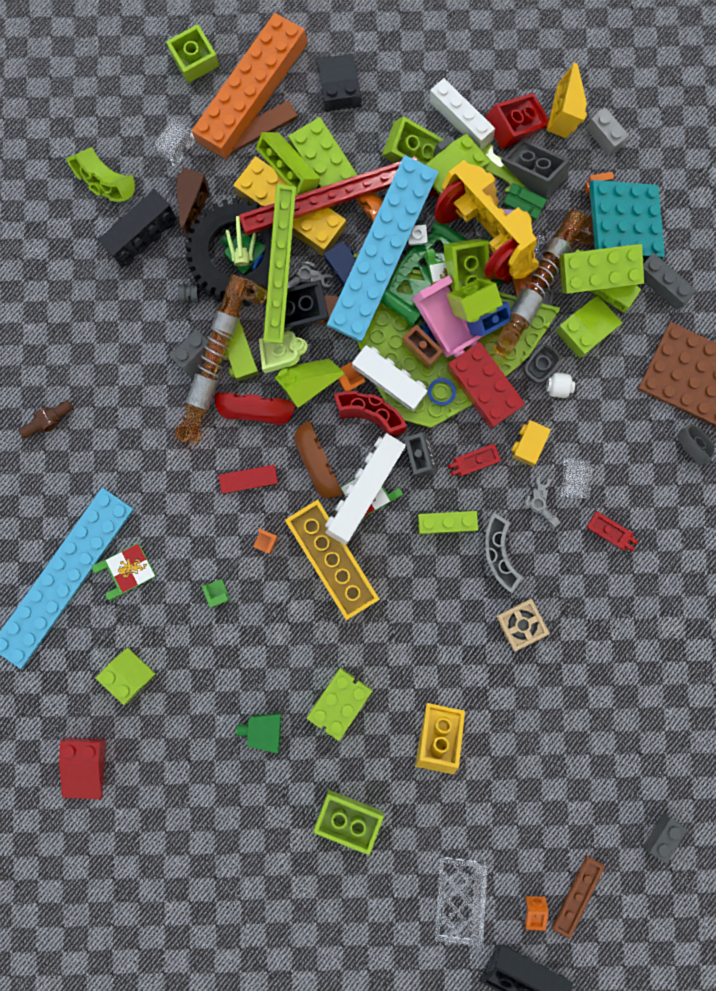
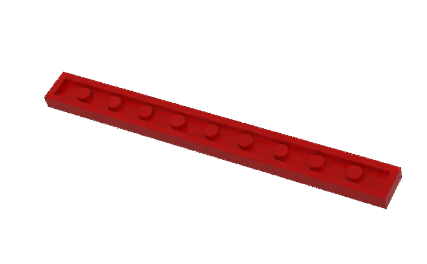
[238,156,418,235]

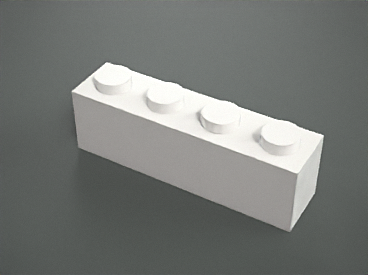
[430,78,495,150]
[352,345,428,412]

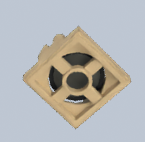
[496,598,550,652]

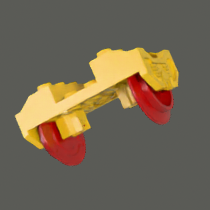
[434,160,539,279]

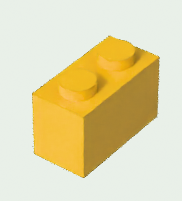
[511,420,551,466]

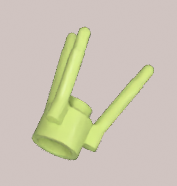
[226,216,256,266]

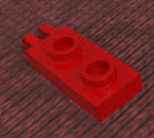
[447,443,501,477]
[585,511,639,552]

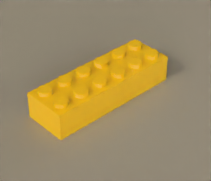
[233,156,347,256]
[285,500,380,620]

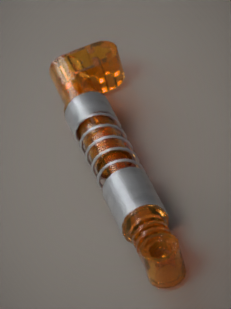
[494,209,594,356]
[175,274,267,443]

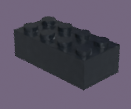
[98,189,177,268]

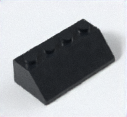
[480,944,574,991]

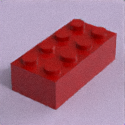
[446,342,525,430]

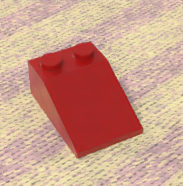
[484,92,549,149]
[59,737,106,799]

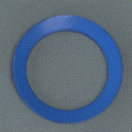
[428,378,456,406]

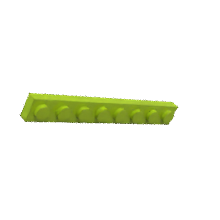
[263,184,296,344]

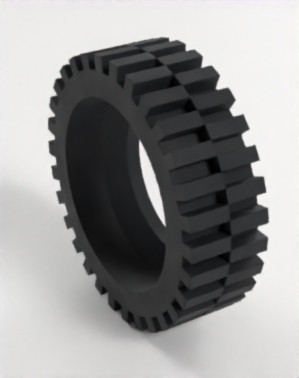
[185,198,290,307]

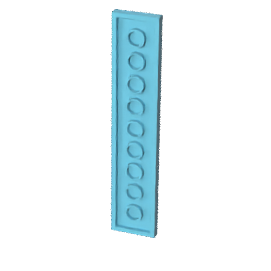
[326,155,439,342]
[0,488,135,669]

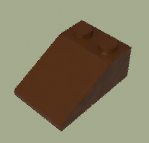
[176,167,210,238]

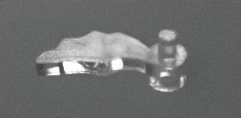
[534,235,545,259]

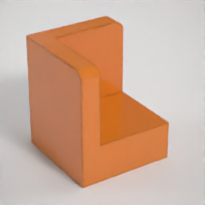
[337,361,365,392]
[253,528,279,554]

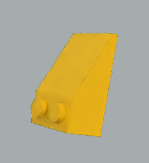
[546,62,587,138]
[415,703,465,775]

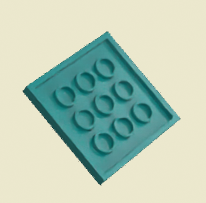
[589,180,665,259]

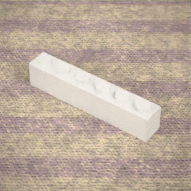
[325,433,406,545]

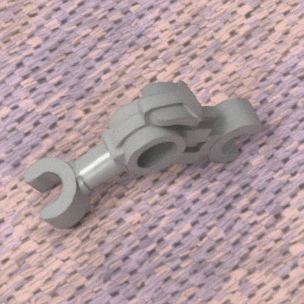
[287,261,333,290]
[524,476,561,529]

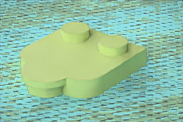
[259,331,308,373]

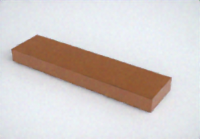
[233,100,298,153]
[551,855,605,939]

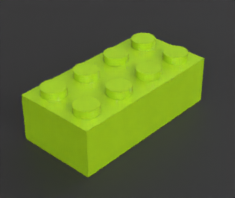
[288,117,358,189]
[559,244,644,294]

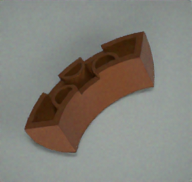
[294,421,343,498]

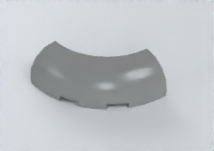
[485,513,523,593]

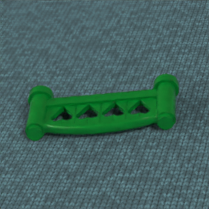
[380,221,468,328]

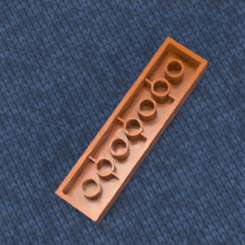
[191,13,308,160]

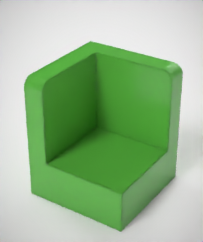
[202,579,231,608]

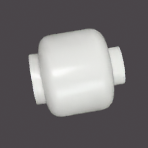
[546,372,575,398]

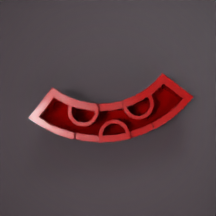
[334,391,407,438]
[215,393,295,426]

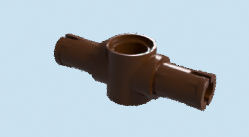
[18,399,74,439]

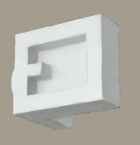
[407,225,428,245]

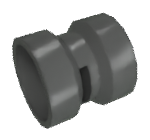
[178,284,200,303]

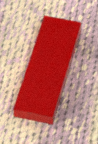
[218,464,278,494]

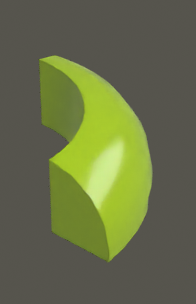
[65,147,135,202]

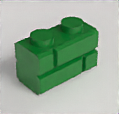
[502,183,547,221]

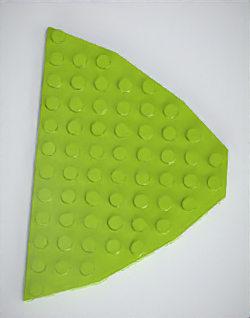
[353,254,560,429]

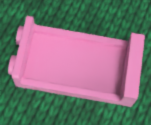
[412,276,483,358]

